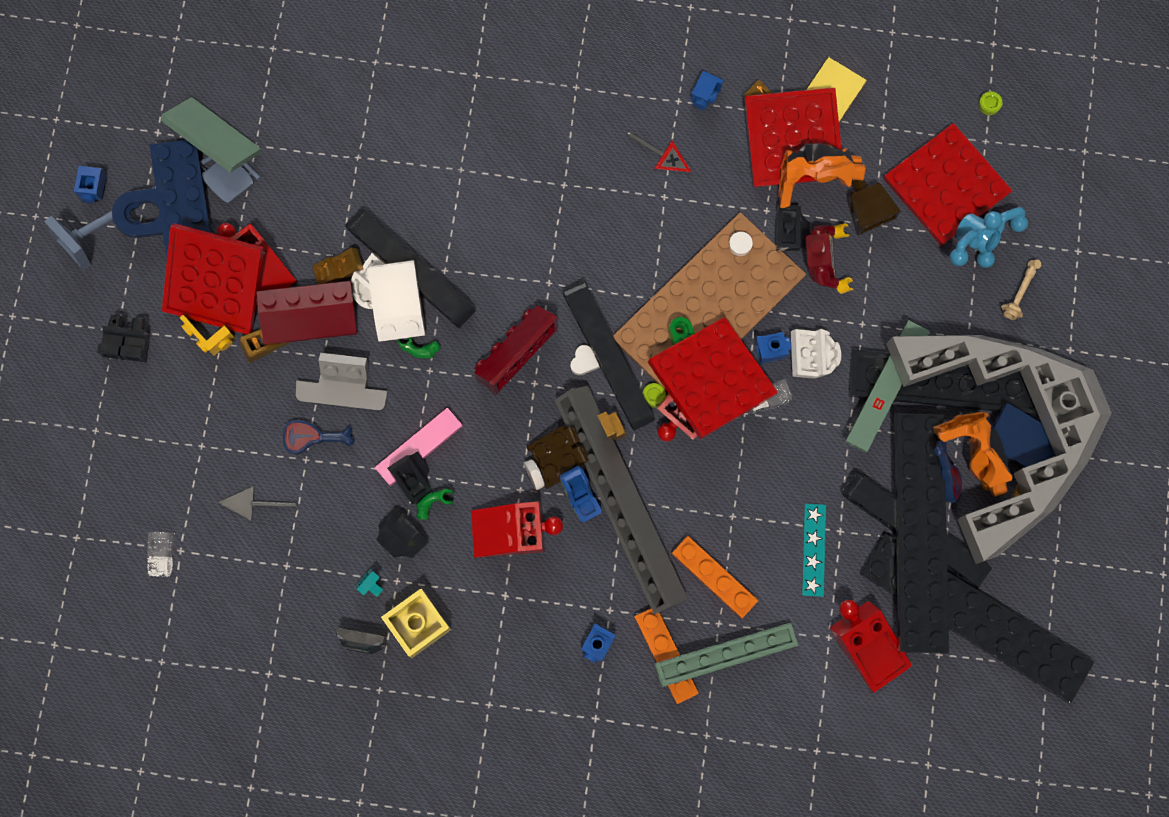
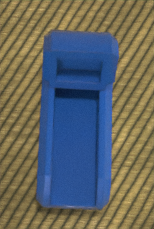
[560,466,602,523]

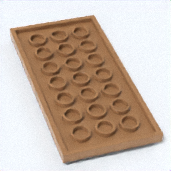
[613,212,806,394]

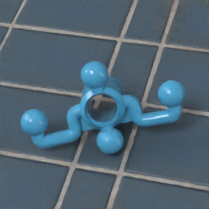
[950,207,1028,268]

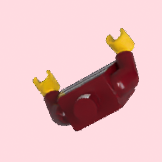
[806,223,853,294]

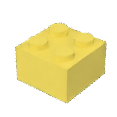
[381,589,451,658]

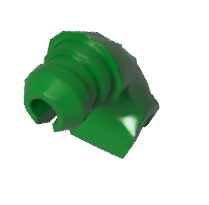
[398,337,441,359]
[416,489,454,520]

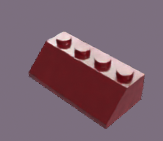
[256,281,357,345]
[474,305,558,396]

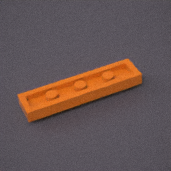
[671,536,758,619]
[634,609,699,704]

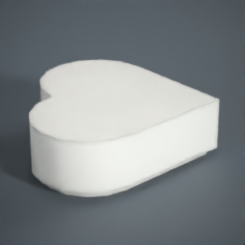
[570,345,599,376]
[524,459,545,490]

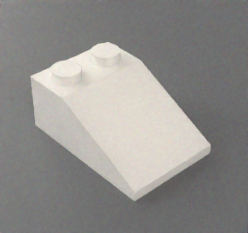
[367,260,425,342]

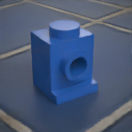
[690,71,723,110]
[74,166,108,203]
[754,332,792,364]
[581,624,616,663]

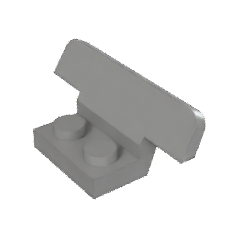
[296,353,388,410]

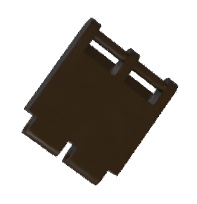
[526,426,589,489]

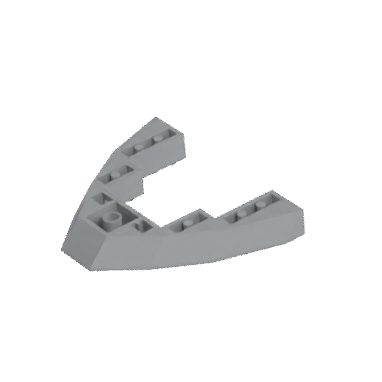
[886,335,1112,564]

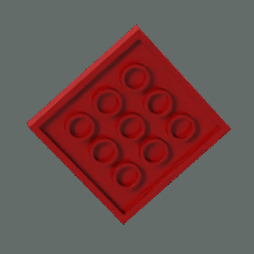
[744,87,842,188]
[883,123,1013,247]
[162,223,264,335]
[647,317,778,440]

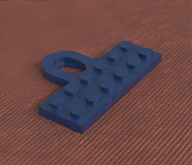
[112,140,210,258]

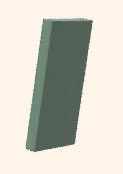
[160,97,261,173]

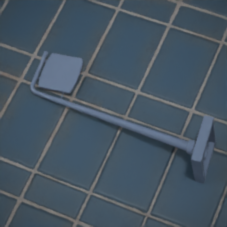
[44,156,261,270]

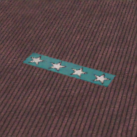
[802,504,826,597]

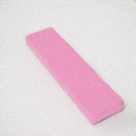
[375,408,463,486]

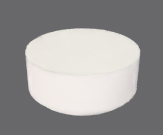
[729,232,753,256]

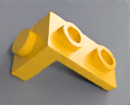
[180,315,235,356]

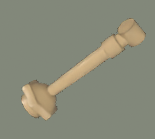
[1001,260,1041,320]

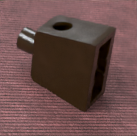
[847,179,901,235]

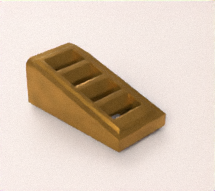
[239,329,291,363]

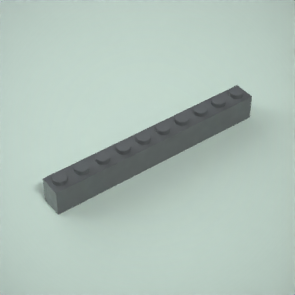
[555,386,688,615]

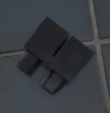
[97,315,150,363]

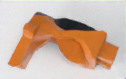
[778,143,866,208]
[933,412,1012,497]

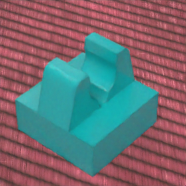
[355,569,383,597]

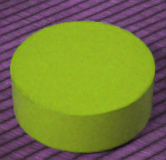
[978,91,1002,115]
[643,383,666,408]

